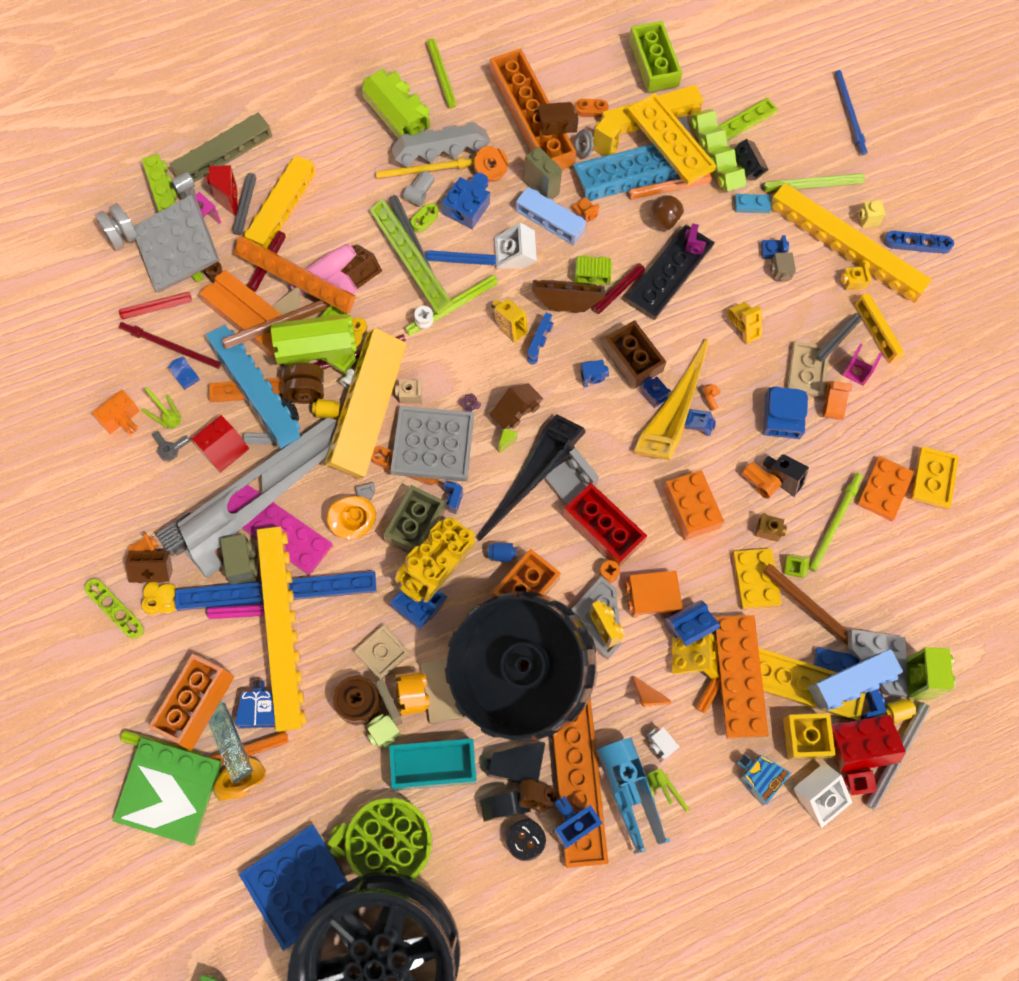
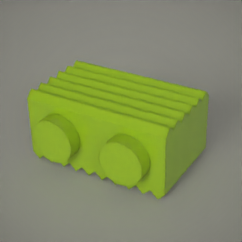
[574,255,612,285]

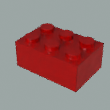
[832,715,906,774]

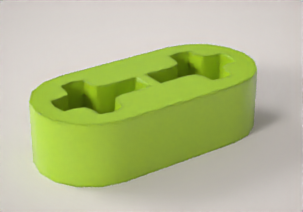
[411,203,439,233]

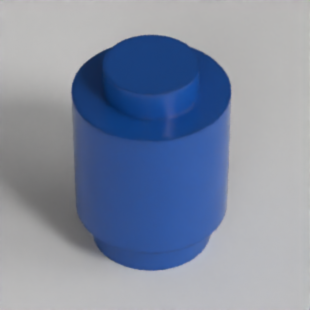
[488,542,517,562]

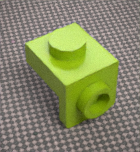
[327,822,349,858]

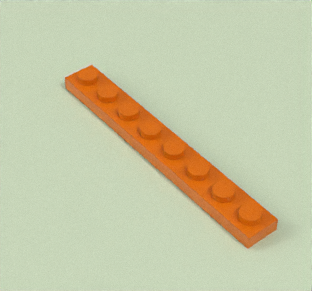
[234,236,356,313]

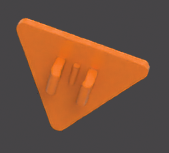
[632,677,671,708]

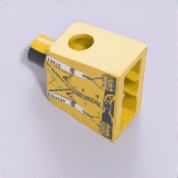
[491,299,528,343]

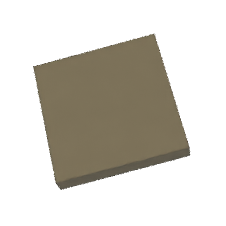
[376,679,403,726]

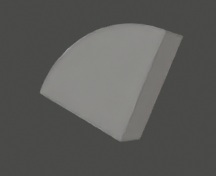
[356,482,375,501]

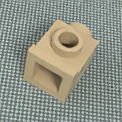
[395,379,422,403]

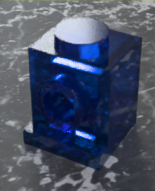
[641,376,671,408]

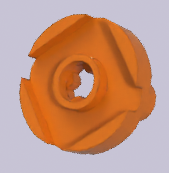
[473,146,508,182]

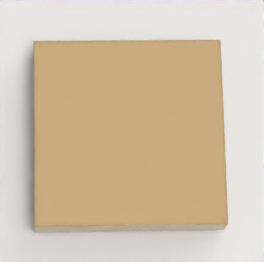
[354,624,410,680]

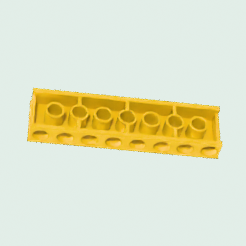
[324,327,407,480]

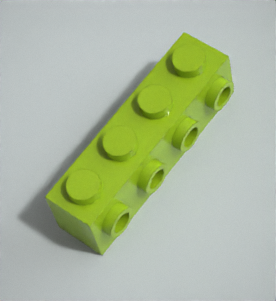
[142,154,178,212]

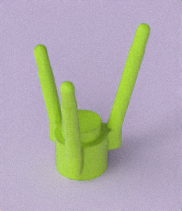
[141,387,182,429]
[647,769,689,812]

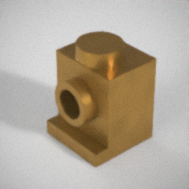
[755,513,787,542]

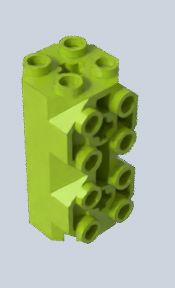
[362,68,431,139]
[271,314,356,366]

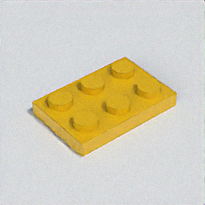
[911,446,959,509]
[732,548,782,610]

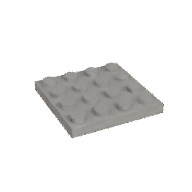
[133,195,220,292]
[391,406,474,482]

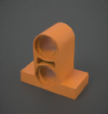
[823,381,853,420]

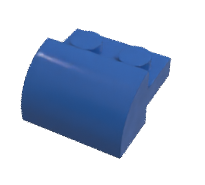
[389,590,447,630]
[665,600,720,647]

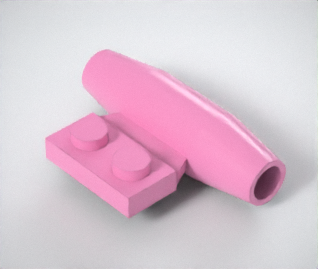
[290,243,358,308]

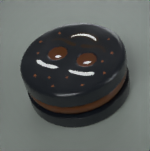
[506,820,546,861]

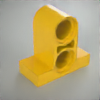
[727,302,762,344]

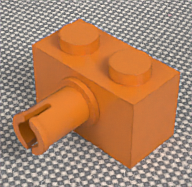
[92,389,140,435]

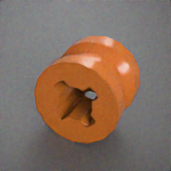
[599,560,620,583]

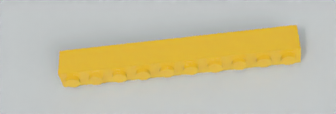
[771,183,932,303]
[257,527,307,733]

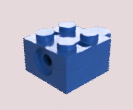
[442,173,490,230]

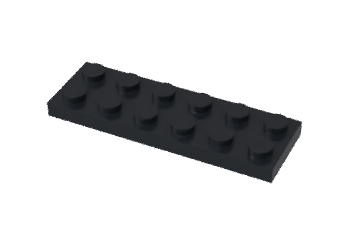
[626,224,715,320]

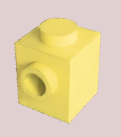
[858,200,886,228]

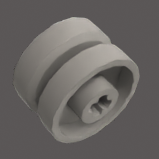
[95,203,137,250]

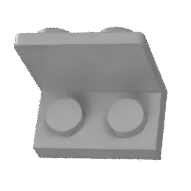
[545,448,599,505]

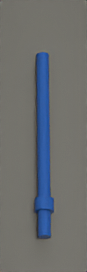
[835,70,868,155]

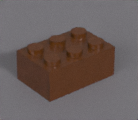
[602,320,666,389]

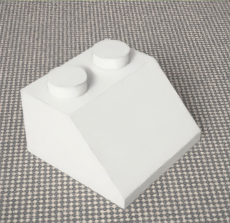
[495,223,537,269]
[794,763,852,828]

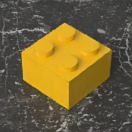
[783,713,835,760]

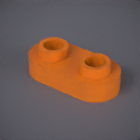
[575,99,609,117]

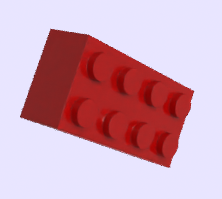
[562,483,648,567]

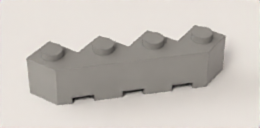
[391,122,491,168]

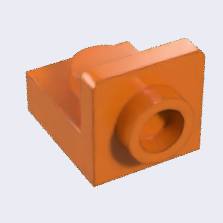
[572,197,600,223]
[127,533,159,552]

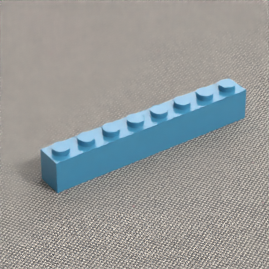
[206,325,301,448]

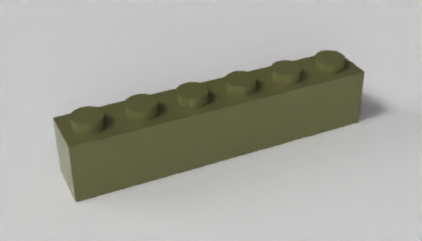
[170,112,272,183]

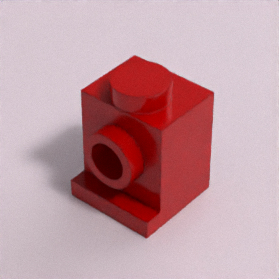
[843,769,877,796]

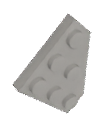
[571,576,622,660]
[848,629,908,698]

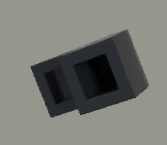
[479,791,531,822]

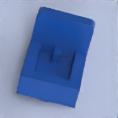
[861,689,887,720]

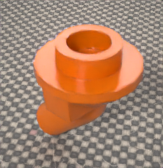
[702,384,721,411]

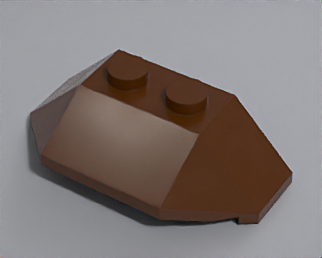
[532,280,605,313]

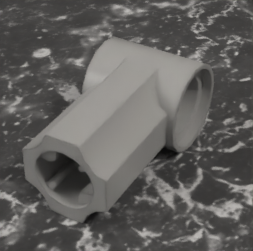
[403,171,434,206]
[171,172,196,200]

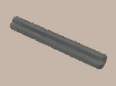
[232,173,257,235]
[815,313,862,362]

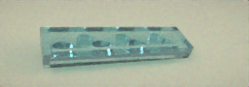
[208,702,253,783]

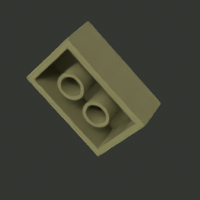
[383,485,446,553]

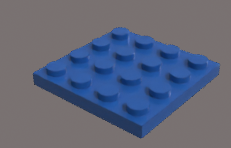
[238,824,348,951]

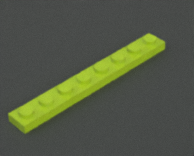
[370,198,454,315]

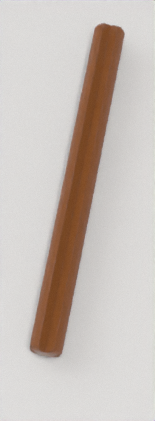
[222,300,327,349]
[763,564,848,646]

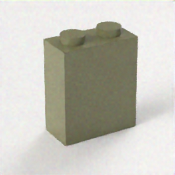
[524,147,562,199]

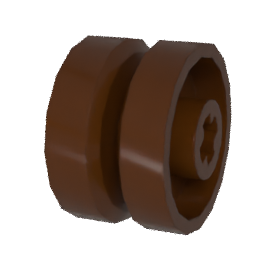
[282,362,324,404]
[333,676,381,726]

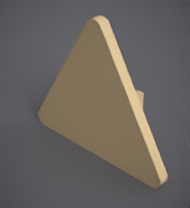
[272,287,301,315]

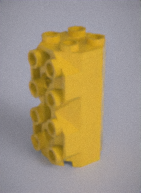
[395,518,475,602]

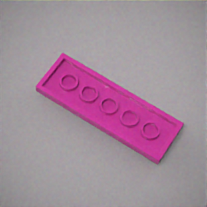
[227,485,333,576]

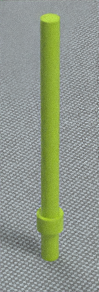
[809,473,863,572]

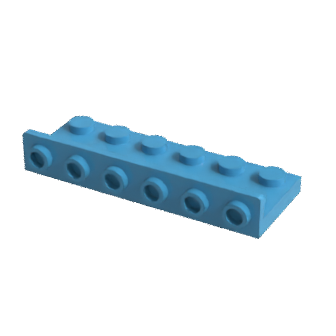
[573,144,681,201]

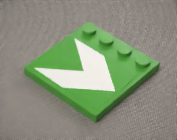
[112,738,222,846]

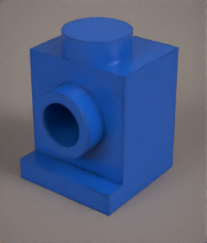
[580,360,609,387]

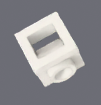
[647,727,680,762]

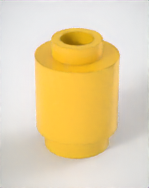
[312,399,340,419]
[883,698,916,723]

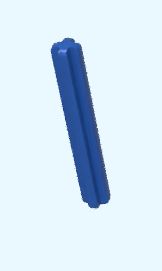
[426,250,496,265]

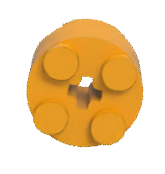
[394,671,430,716]

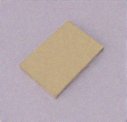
[787,341,829,399]
[421,659,467,724]

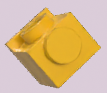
[841,264,872,291]

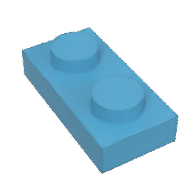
[734,194,771,213]

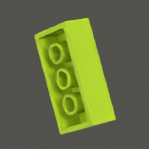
[629,20,682,93]

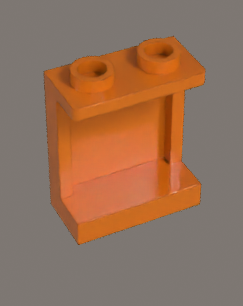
[625,571,683,618]

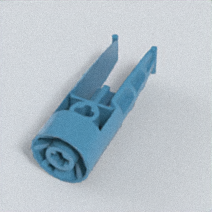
[596,737,670,854]

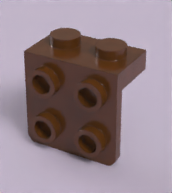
[538,102,579,135]

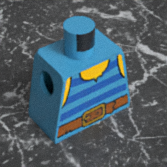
[737,754,791,806]

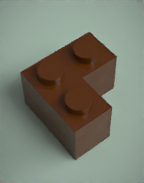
[489,383,543,429]

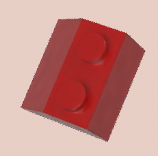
[206,165,238,216]
[191,415,250,473]

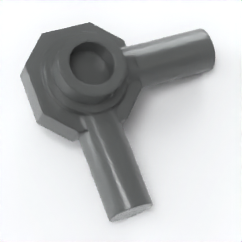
[152,431,191,462]

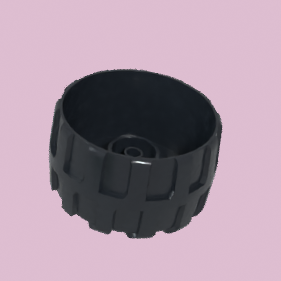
[444,591,598,742]

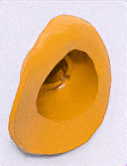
[327,496,377,540]
[213,757,266,801]

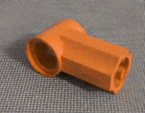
[741,461,782,499]

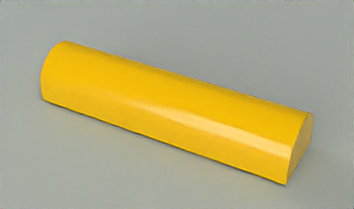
[854,293,906,363]

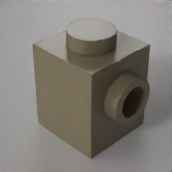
[770,252,796,282]

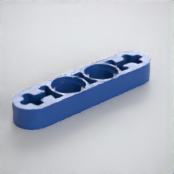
[884,231,954,254]

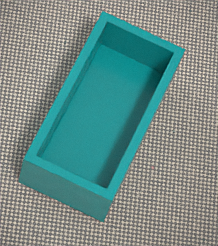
[389,738,477,791]

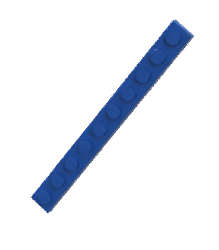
[175,571,377,611]

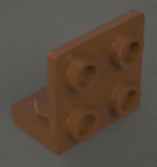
[341,244,382,289]

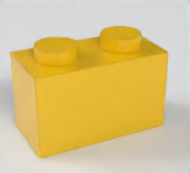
[592,117,622,156]

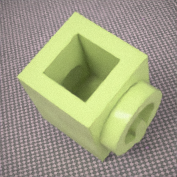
[367,714,401,749]

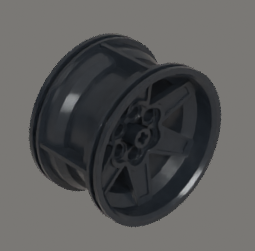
[287,872,461,981]

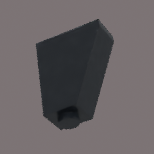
[485,742,546,783]

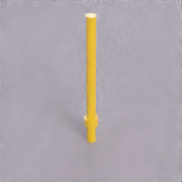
[376,158,474,178]

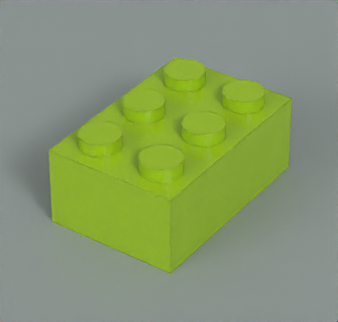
[906,647,956,701]

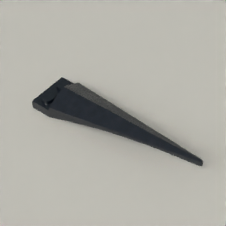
[477,414,586,541]

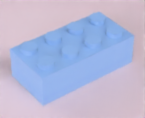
[808,649,903,711]

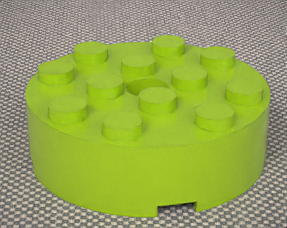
[345,798,433,879]

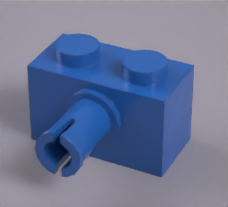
[553,796,603,849]

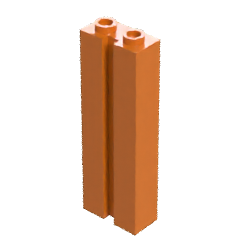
[199,269,284,366]

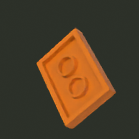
[857,456,914,521]

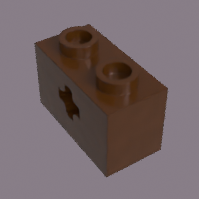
[125,551,173,583]

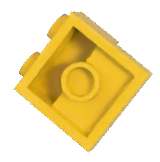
[588,600,625,649]

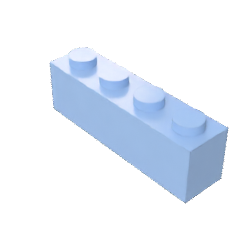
[516,187,587,246]

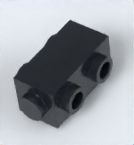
[734,139,769,180]

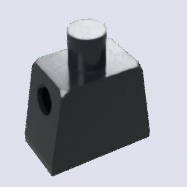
[763,454,809,497]

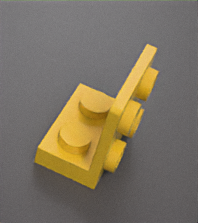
[672,633,719,679]

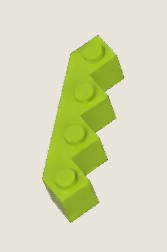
[690,109,746,191]

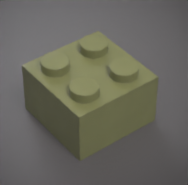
[221,534,260,585]

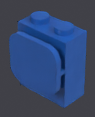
[763,386,808,439]

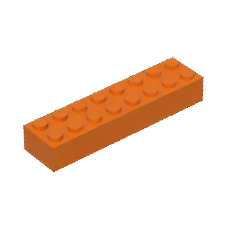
[490,48,577,170]

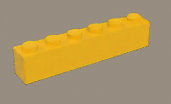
[601,85,704,135]
[244,155,316,249]

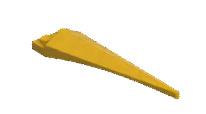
[634,339,709,461]

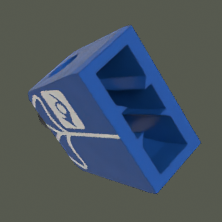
[235,680,276,729]

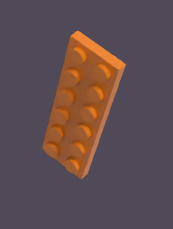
[714,615,769,739]

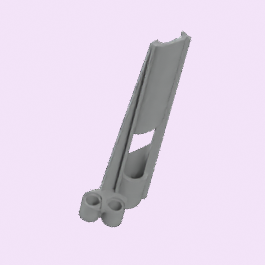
[177,418,337,578]

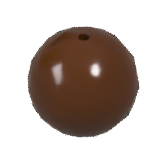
[649,195,684,230]

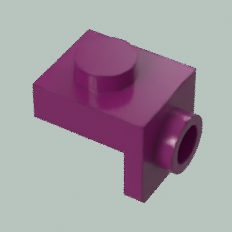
[684,223,706,254]

